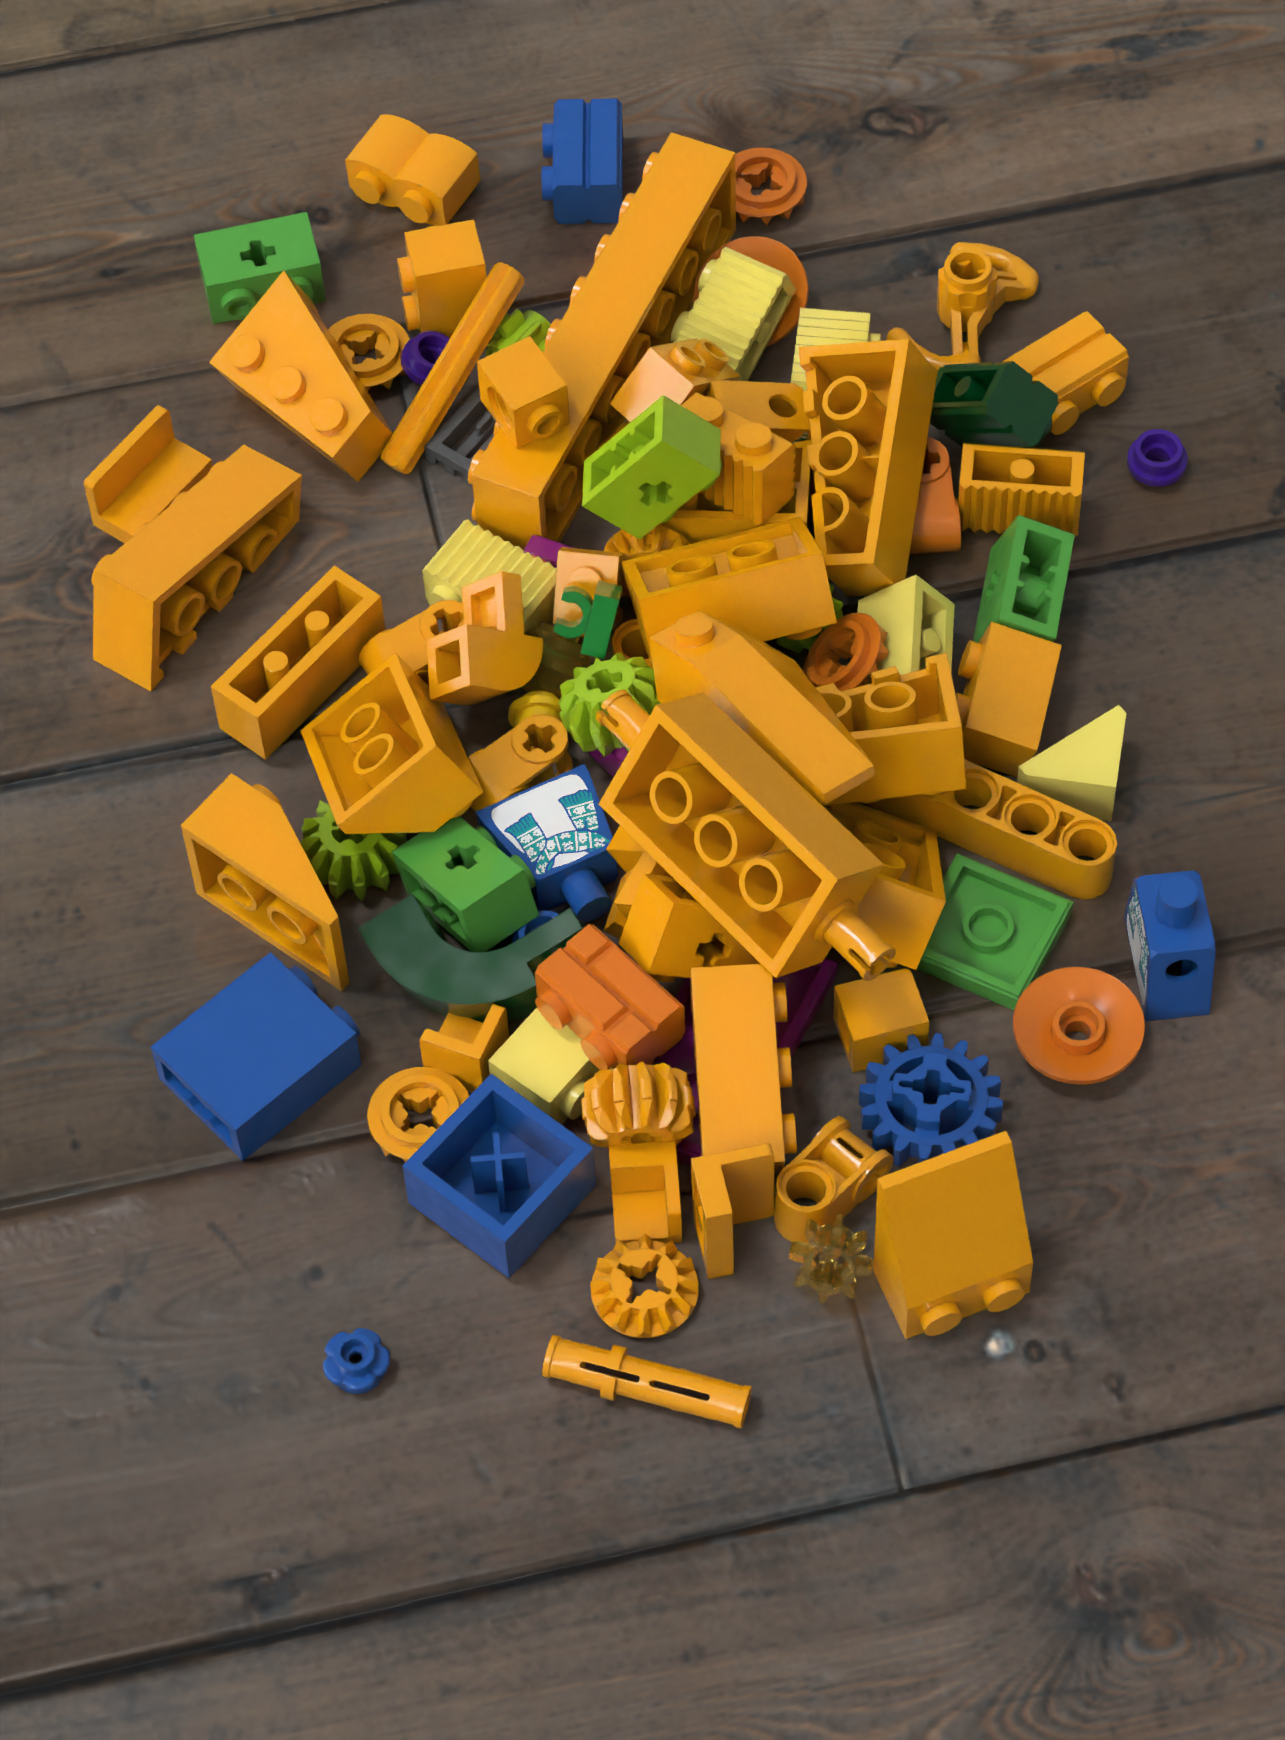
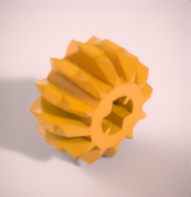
[581,1061,696,1150]

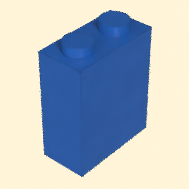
[151,952,362,1161]

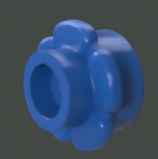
[323,1328,390,1394]

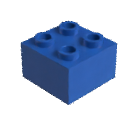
[402,1074,596,1279]

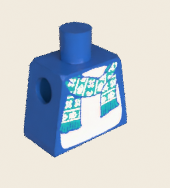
[476,764,618,922]
[1124,870,1216,1022]

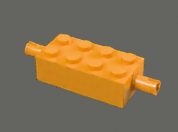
[596,690,896,981]

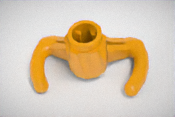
[886,242,1039,372]

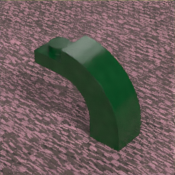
[358,894,586,1022]

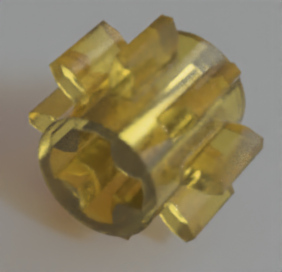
[523,621,591,698]
[788,1214,874,1304]

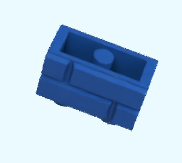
[541,98,623,224]

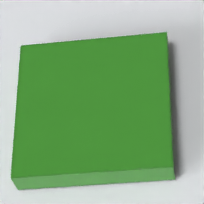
[917,853,1074,1010]

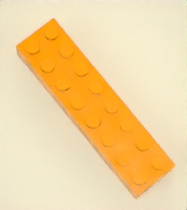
[468,132,736,551]

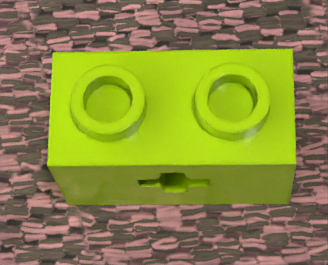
[582,395,722,540]

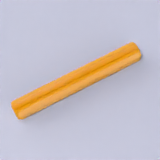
[381,262,524,475]

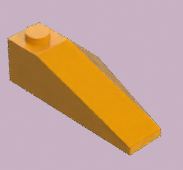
[649,610,875,805]

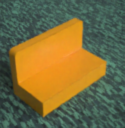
[84,405,213,544]
[691,1143,774,1279]

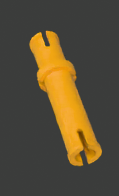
[542,1334,752,1429]

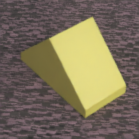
[1017,705,1127,821]

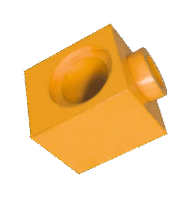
[477,336,570,449]

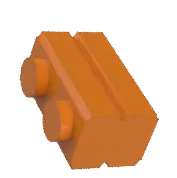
[535,924,685,1070]

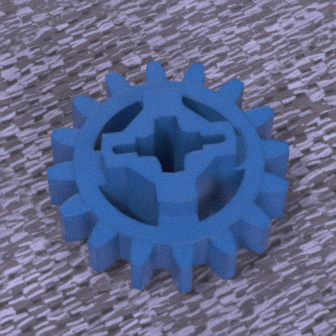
[859,1033,1003,1167]

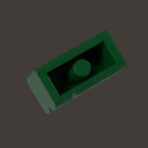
[930,361,1058,448]

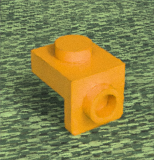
[553,547,623,637]

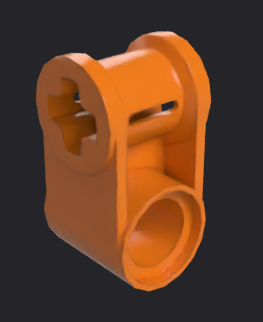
[909,437,961,555]

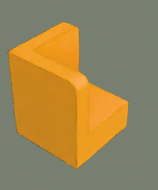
[833,968,929,1073]
[419,1004,509,1093]
[608,1140,682,1243]

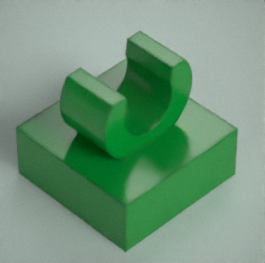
[554,580,622,659]

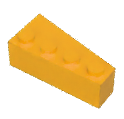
[799,339,938,596]
[91,445,302,692]
[816,652,966,806]

